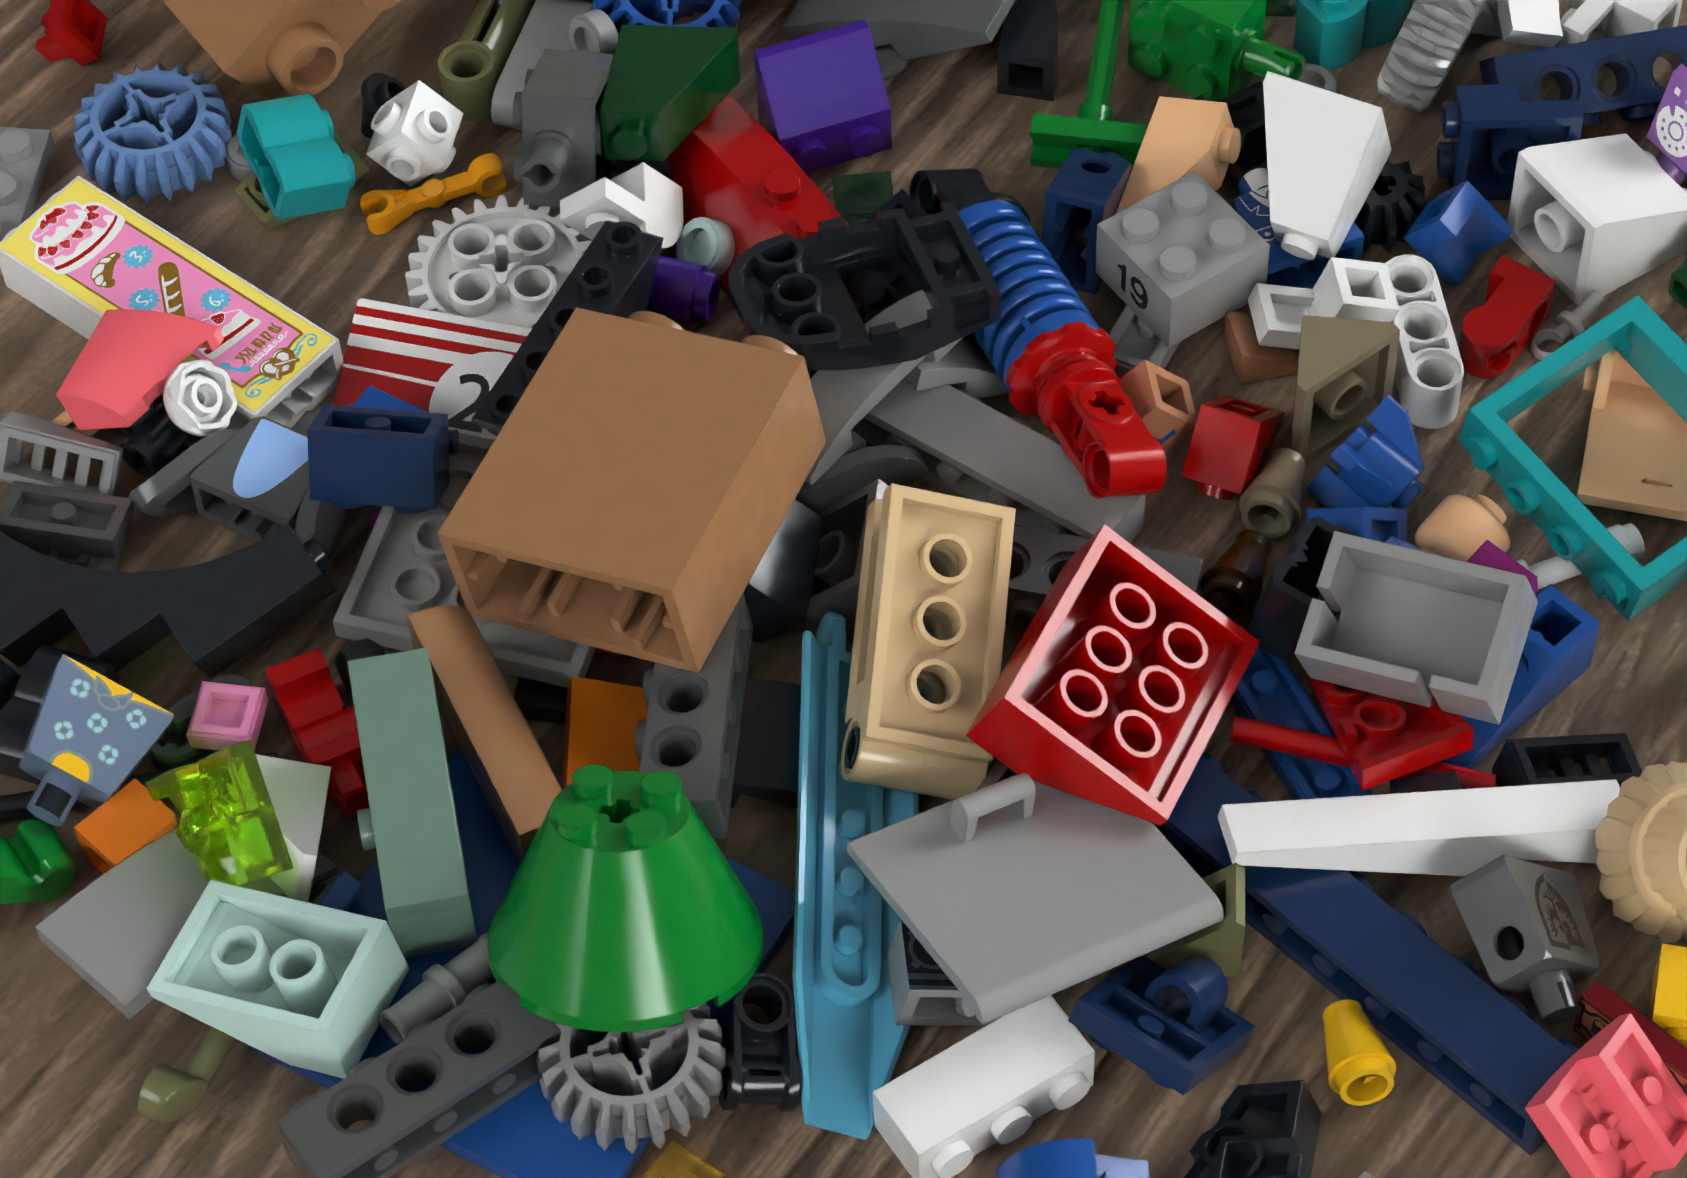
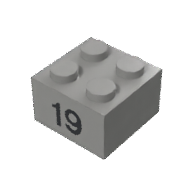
[1096,171,1270,348]

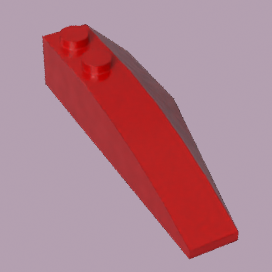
[668,94,850,300]

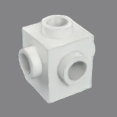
[366,80,464,187]

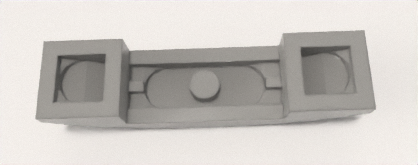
[805,290,962,486]

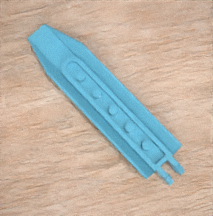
[793,611,920,1140]

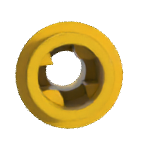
[1322,999,1397,1106]

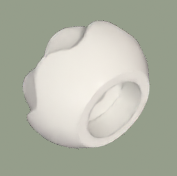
[163,359,237,437]

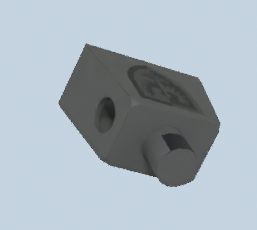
[1449,855,1600,1025]

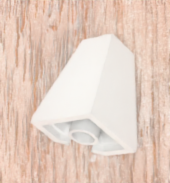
[1263,71,1392,260]

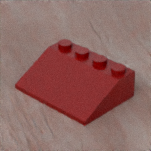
[965,524,1260,826]

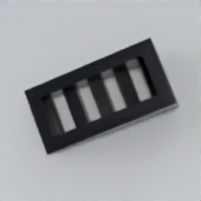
[1492,733,1642,788]

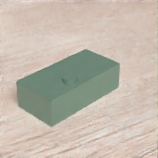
[347,647,477,959]

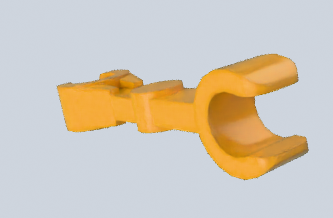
[360,153,507,235]

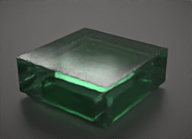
[832,171,893,225]

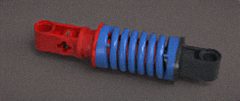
[909,168,1167,499]

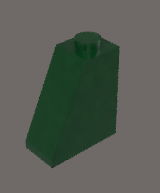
[599,25,742,161]

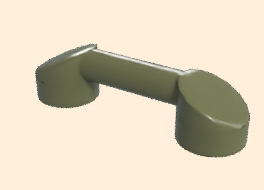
[138,1027,236,1123]

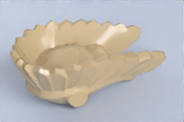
[1595,761,1687,943]

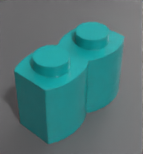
[1293,0,1412,71]
[237,94,356,220]

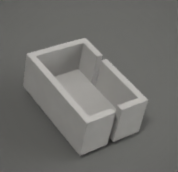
[1294,531,1538,725]

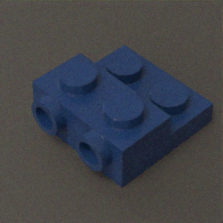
[1436,84,1584,201]

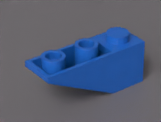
[1440,584,1600,769]

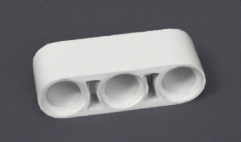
[1386,254,1464,429]

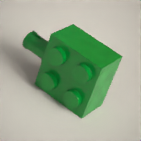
[1128,0,1305,102]

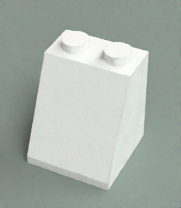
[1507,133,1687,306]

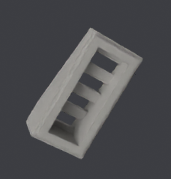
[0,411,123,496]

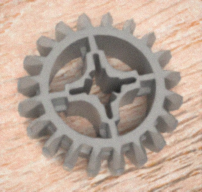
[1377,0,1486,113]
[537,1002,726,1155]

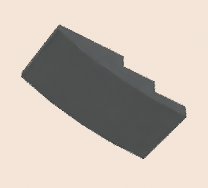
[781,0,1015,61]

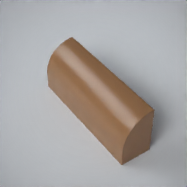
[407,605,562,865]

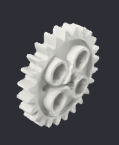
[405,195,592,329]

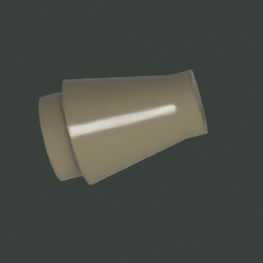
[1239,448,1306,538]

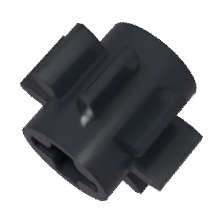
[119,402,193,478]

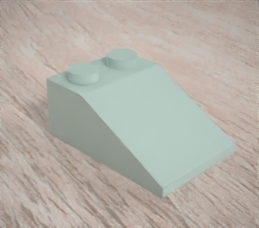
[147,880,409,1079]

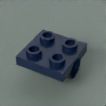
[1068,955,1255,1096]

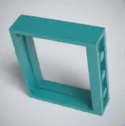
[1458,295,1687,621]

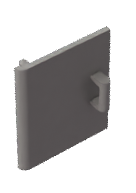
[846,773,1224,1025]

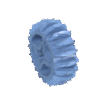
[74,61,232,204]

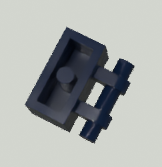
[307,405,459,514]

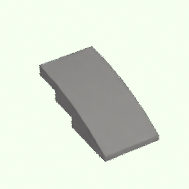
[35,801,339,1020]

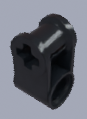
[718,973,800,1112]

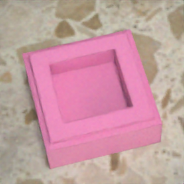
[186,681,269,754]

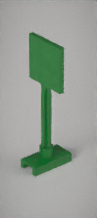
[1030,0,1148,171]

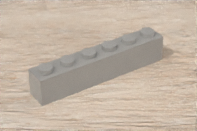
[852,378,1145,544]

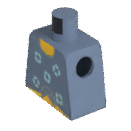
[19,654,174,826]

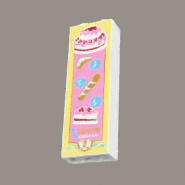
[0,175,344,429]

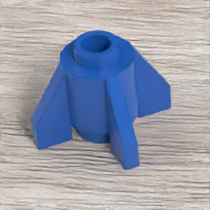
[1305,395,1426,509]

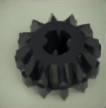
[1354,157,1427,253]

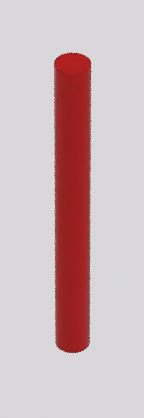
[1229,715,1496,789]

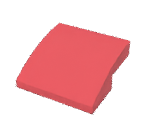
[1524,1013,1687,1178]

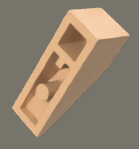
[1116,96,1241,214]

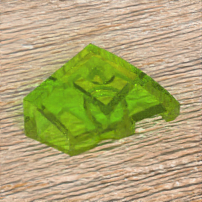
[146,740,294,887]

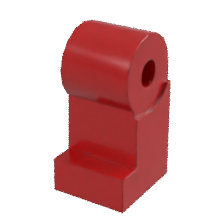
[1459,255,1556,378]

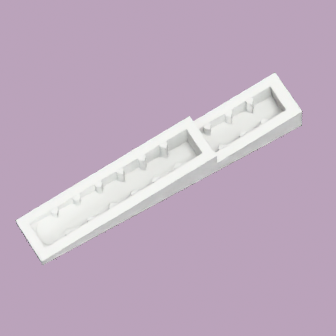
[1217,779,1620,876]

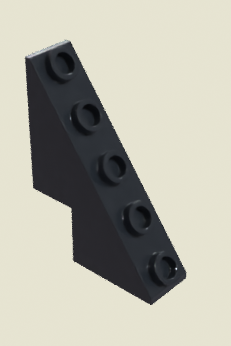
[471,220,664,433]

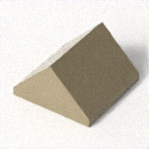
[1290,315,1400,463]

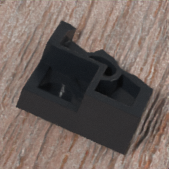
[1184,1080,1322,1178]

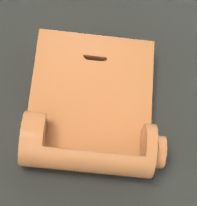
[1577,349,1687,521]

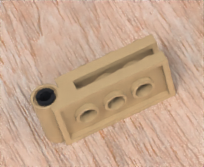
[841,483,1016,800]

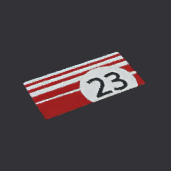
[333,298,532,440]

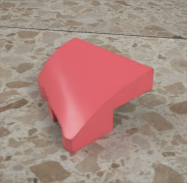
[56,309,224,430]

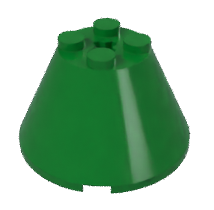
[487,764,763,1032]

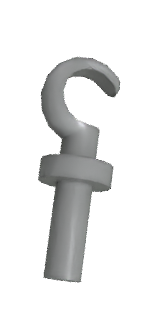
[1530,290,1604,360]

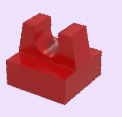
[35,0,108,66]

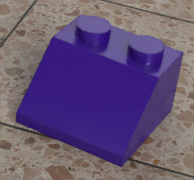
[754,20,892,173]

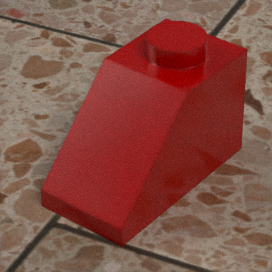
[1181,395,1285,500]

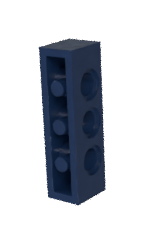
[1479,25,1687,127]

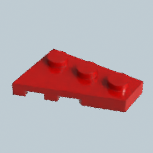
[1304,669,1474,791]

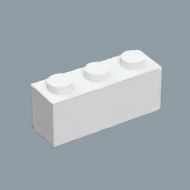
[872,995,1095,1178]

